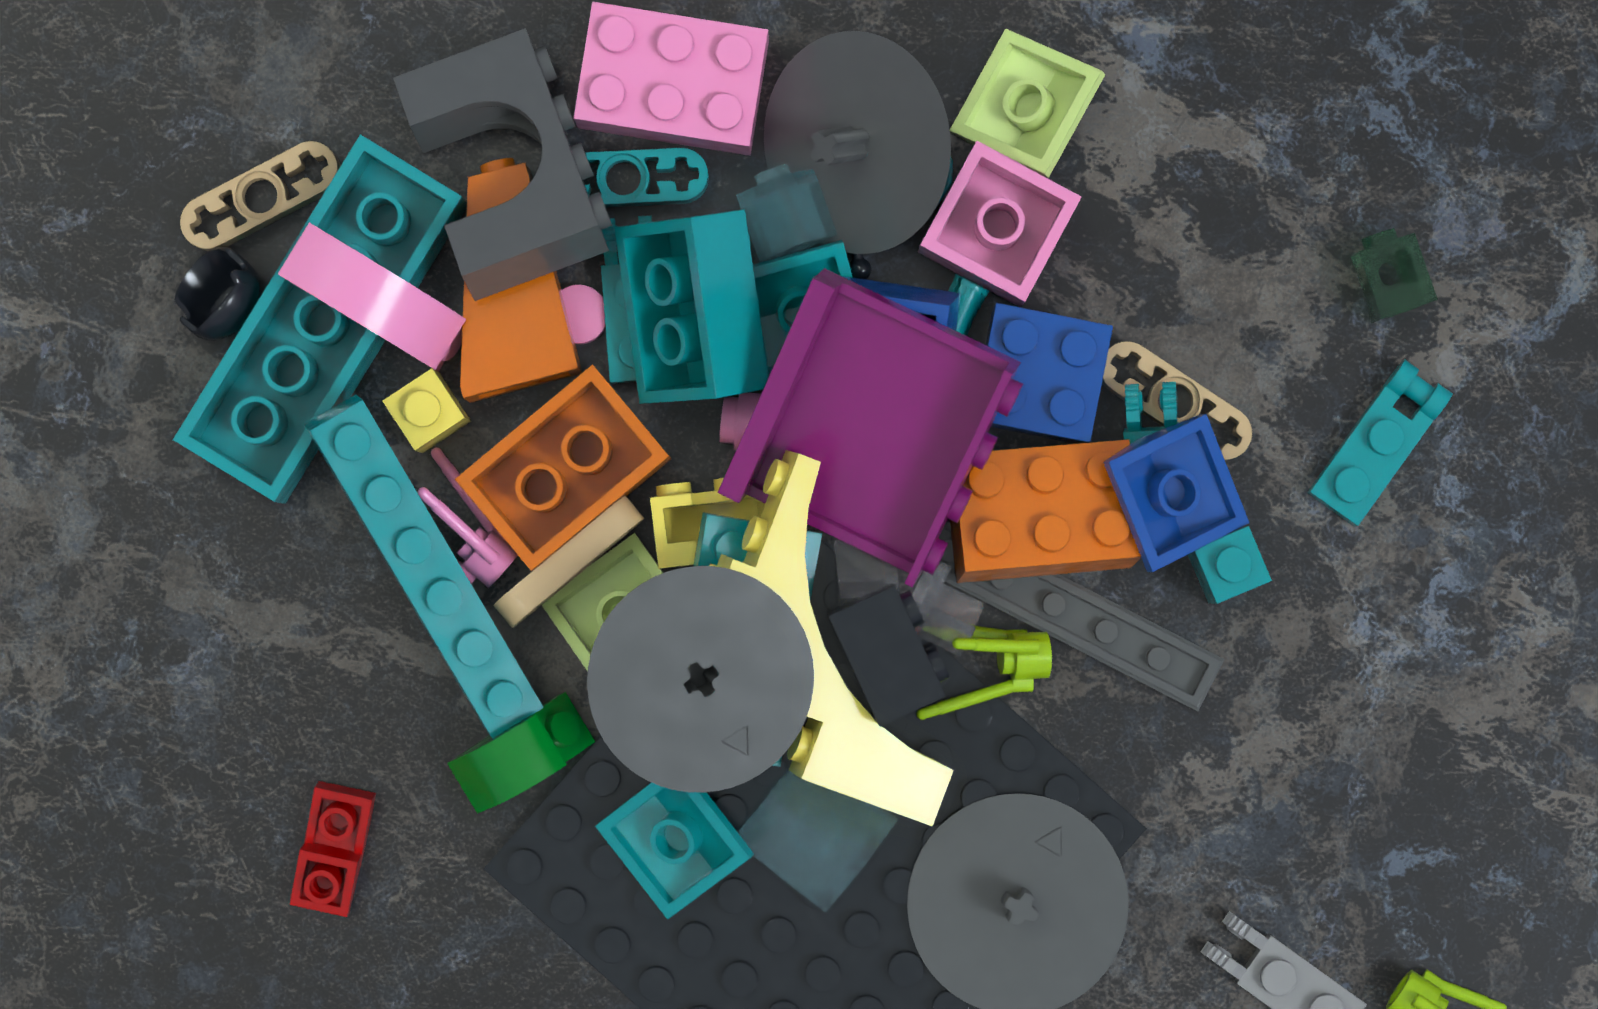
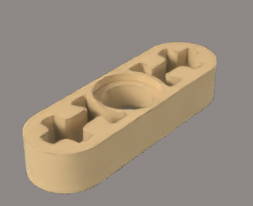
[180,141,341,251]
[1102,342,1252,460]
[493,496,645,628]

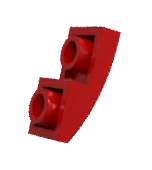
[290,781,376,917]

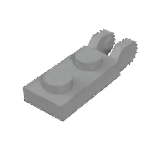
[1200,911,1367,1009]

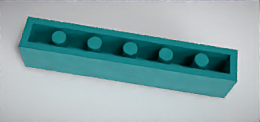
[304,395,544,739]

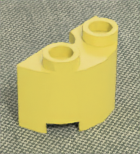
[650,478,765,569]

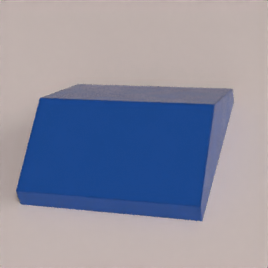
[1103,414,1249,572]

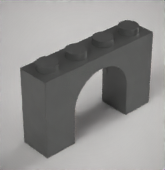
[393,28,612,301]

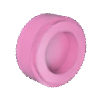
[561,285,606,344]

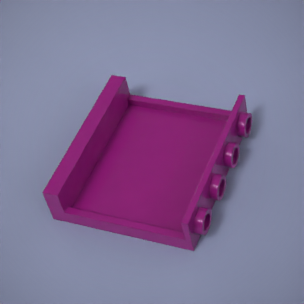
[717,268,1023,587]

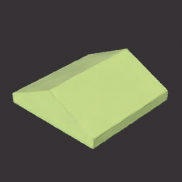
[950,29,1105,178]
[542,533,664,671]

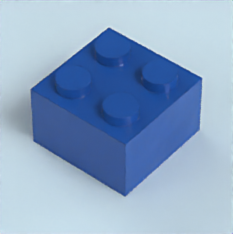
[985,303,1113,444]

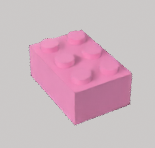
[573,2,769,156]

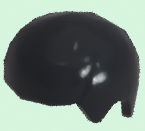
[174,247,260,341]

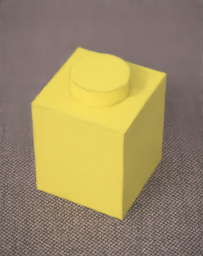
[382,368,471,453]

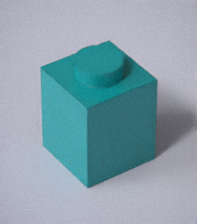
[1188,526,1272,604]

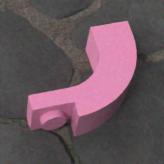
[278,222,466,372]

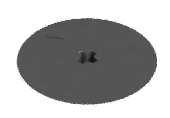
[764,31,951,254]
[587,566,814,793]
[907,794,1129,1009]

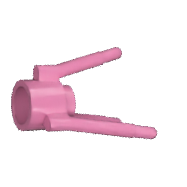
[417,447,518,588]

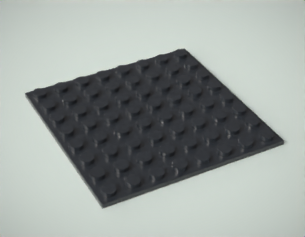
[484,528,1147,1009]

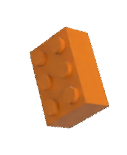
[455,364,672,571]
[950,440,1141,583]

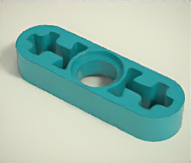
[585,148,709,208]

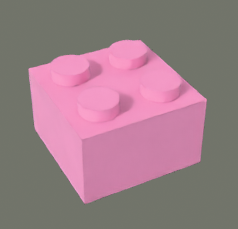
[918,141,1081,307]

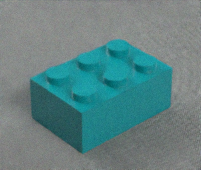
[614,209,769,404]

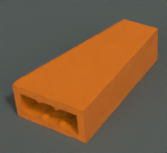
[460,158,583,403]

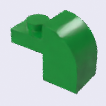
[447,692,595,814]

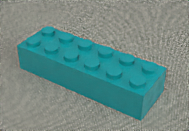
[173,134,467,504]

